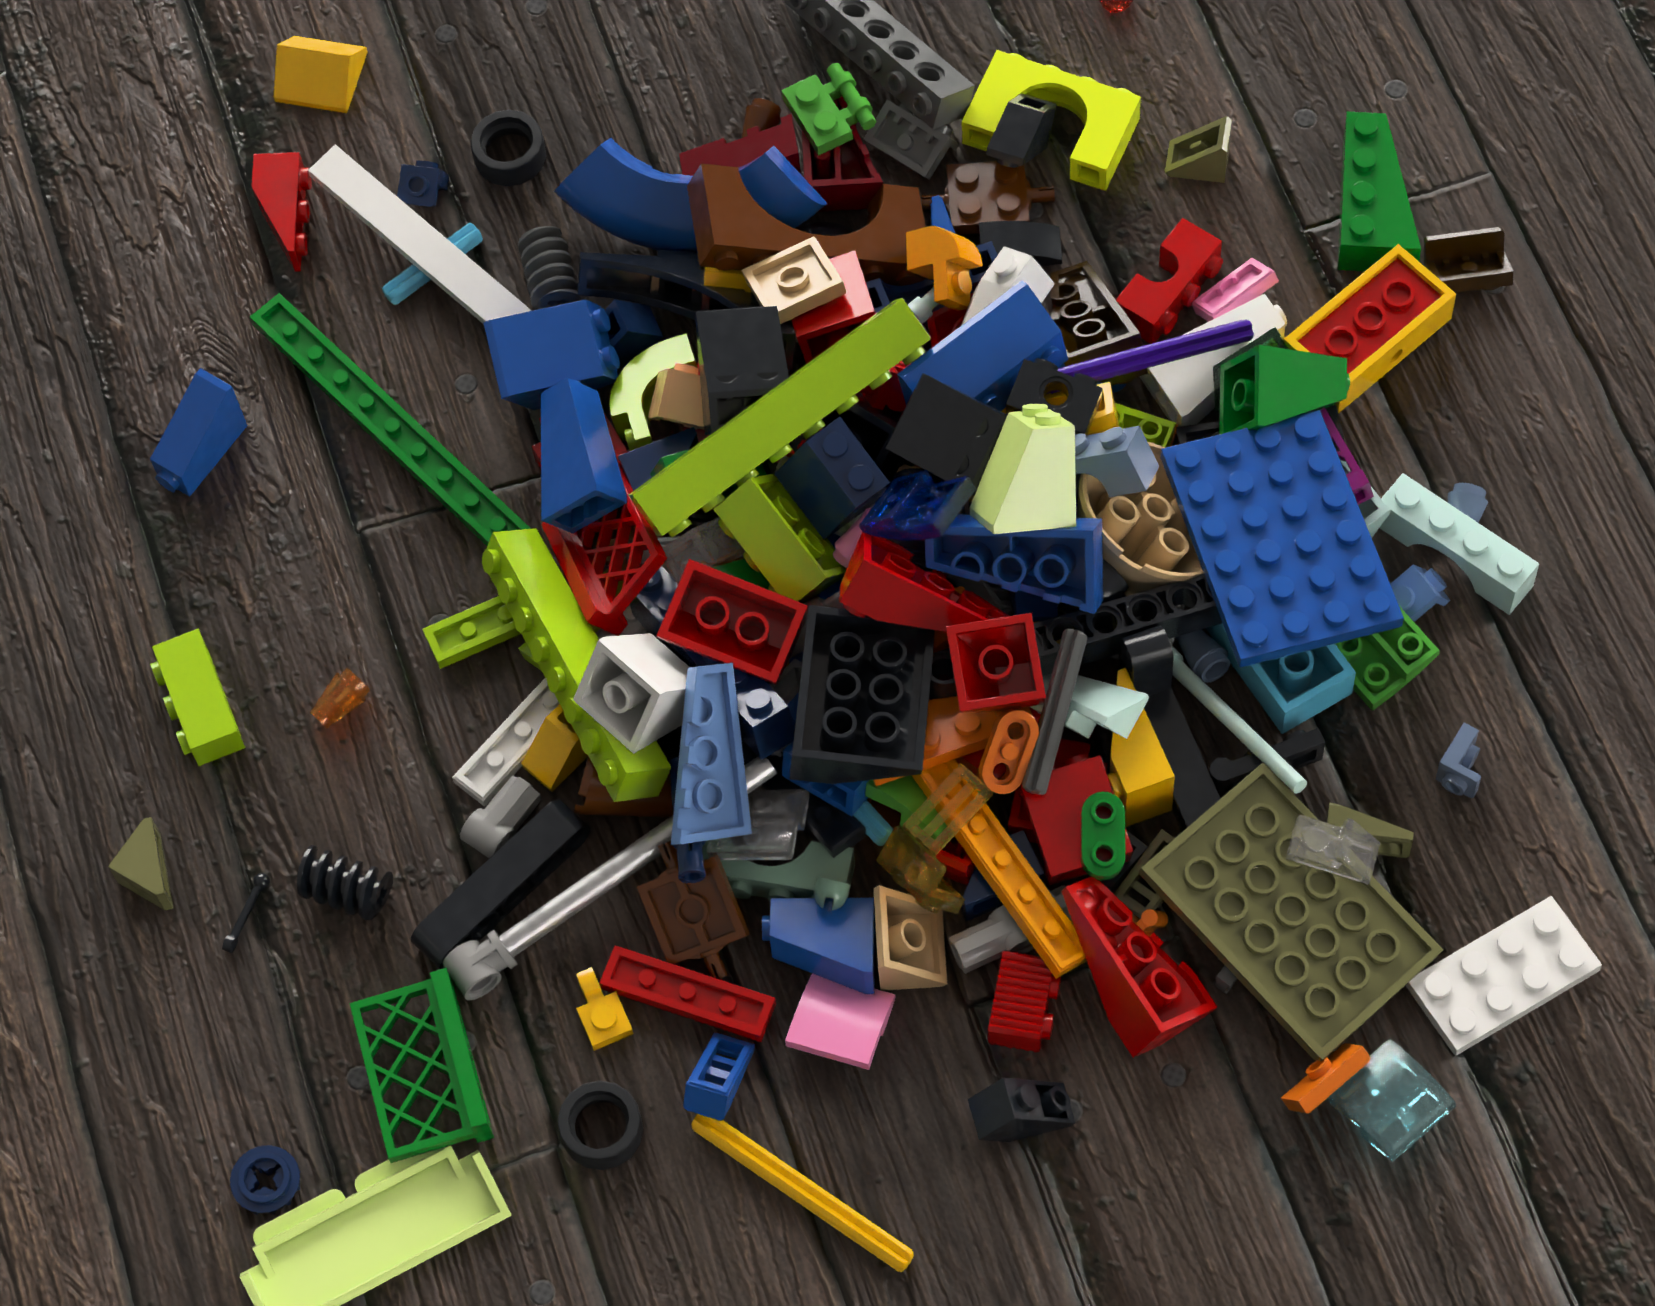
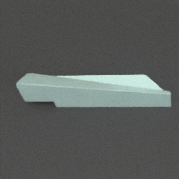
[1030,674,1149,739]

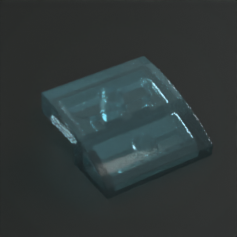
[1327,1039,1456,1162]

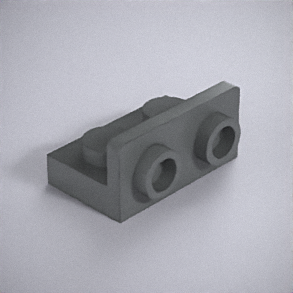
[863,99,959,180]

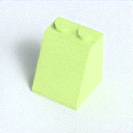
[970,404,1076,534]

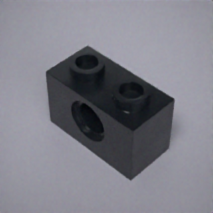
[1006,358,1103,435]

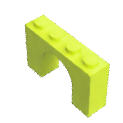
[961,50,1141,191]

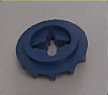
[230,1145,301,1215]

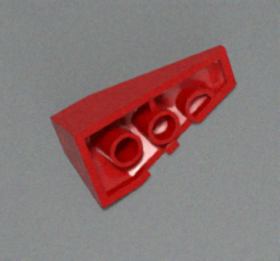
[1061,877,1217,1058]

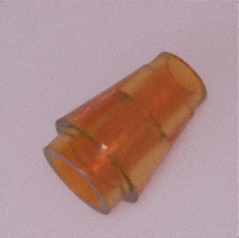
[310,668,371,729]

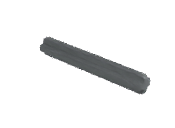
[1022,629,1087,795]

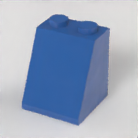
[483,299,620,410]

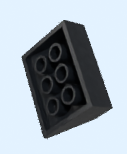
[789,605,935,784]

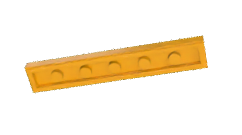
[911,759,1087,979]

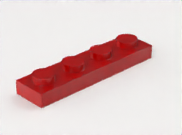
[599,945,776,1042]

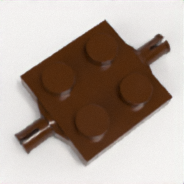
[921,161,1055,235]
[637,840,750,979]

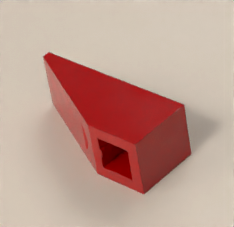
[251,152,312,272]

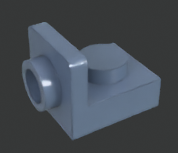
[1436,723,1481,798]

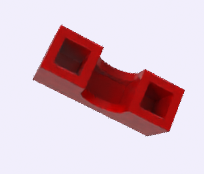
[1116,218,1223,344]

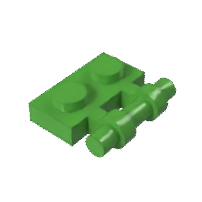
[781,63,877,156]

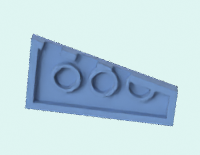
[671,663,752,845]

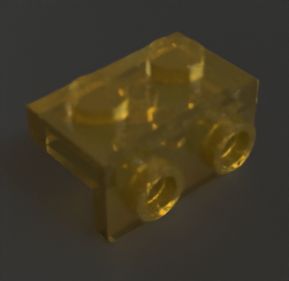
[876,826,965,914]

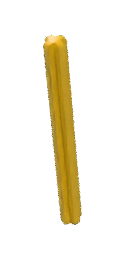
[691,1114,914,1272]

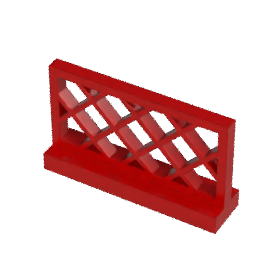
[541,462,667,636]

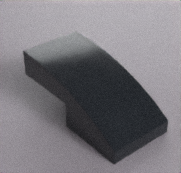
[979,221,1063,266]

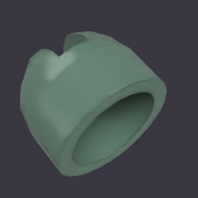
[814,877,850,911]

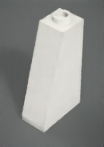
[1139,294,1287,427]

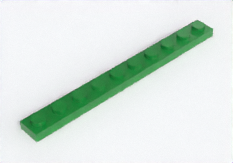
[250,293,531,546]

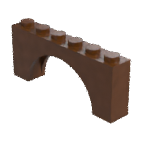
[687,163,926,286]

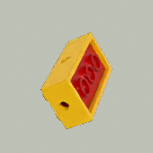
[1283,244,1456,414]

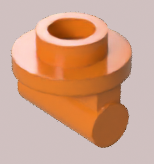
[1132,909,1168,936]

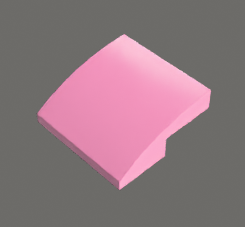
[785,973,896,1070]

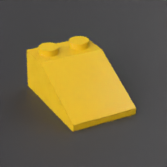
[1107,668,1175,827]

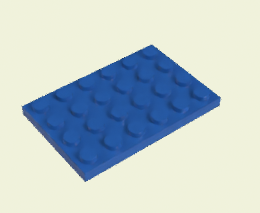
[1160,410,1404,668]

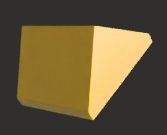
[273,36,368,113]

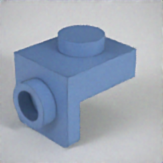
[1390,564,1450,622]

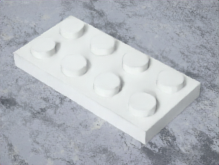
[1406,896,1602,1056]

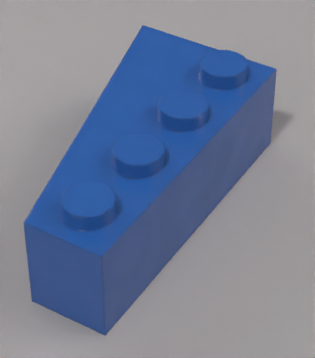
[925,514,1103,614]

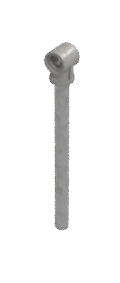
[443,756,777,1000]

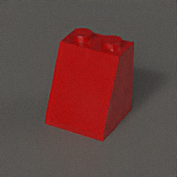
[792,251,876,364]

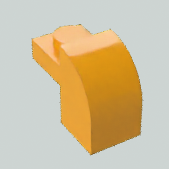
[906,226,982,311]

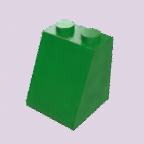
[1219,345,1350,434]

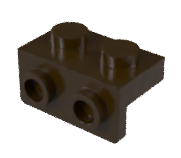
[1424,227,1514,294]

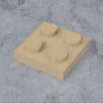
[742,237,847,324]

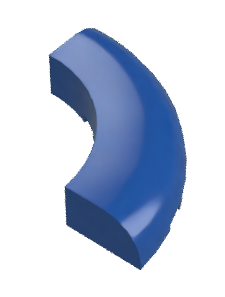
[554,138,828,254]

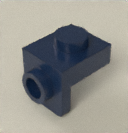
[397,160,450,208]

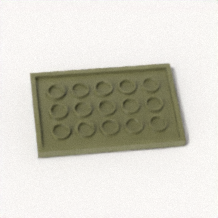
[1138,762,1443,1062]

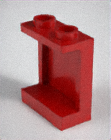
[1017,754,1134,886]

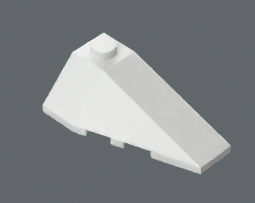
[961,246,1055,326]

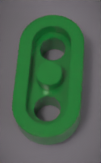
[1081,792,1126,880]

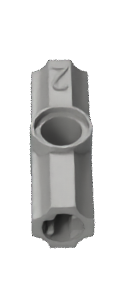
[949,885,1073,974]

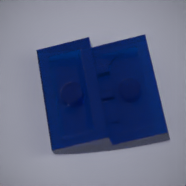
[859,470,976,540]

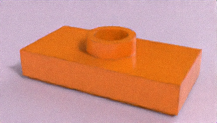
[1281,1043,1371,1114]

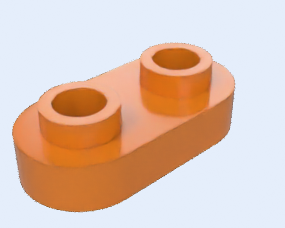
[979,708,1039,794]

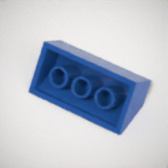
[897,280,1068,411]

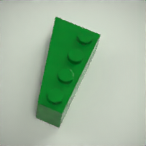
[1337,111,1421,271]

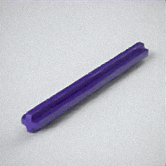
[1047,319,1254,394]

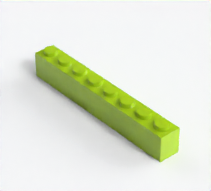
[628,298,931,538]
[482,528,671,802]

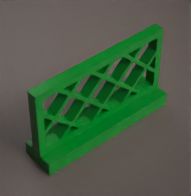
[349,968,494,1163]

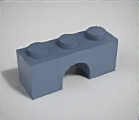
[1075,426,1159,498]

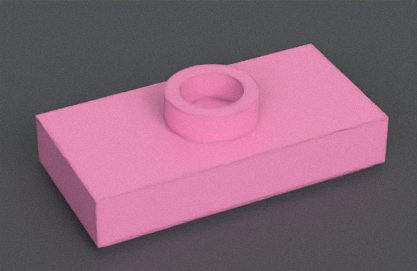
[1192,258,1279,322]

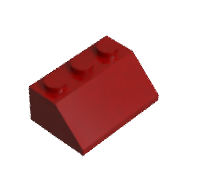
[657,559,808,685]

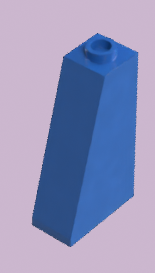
[541,377,627,533]

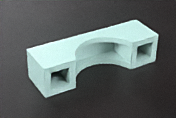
[1380,473,1539,615]

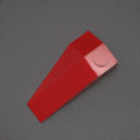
[839,528,1009,632]

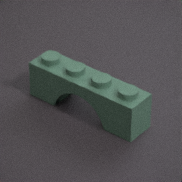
[688,837,855,902]

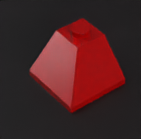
[946,613,1046,713]

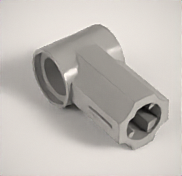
[460,776,542,858]

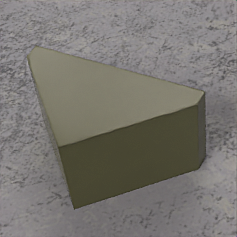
[1165,116,1232,183]
[108,817,173,910]

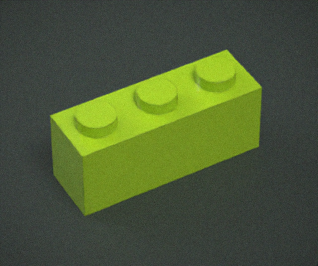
[150,629,245,766]

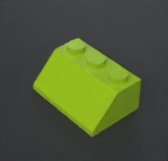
[713,473,847,603]

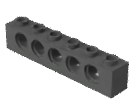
[785,0,975,129]

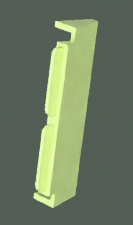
[240,1145,512,1306]

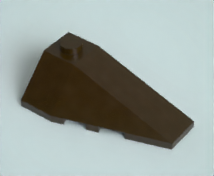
[1050,261,1148,386]

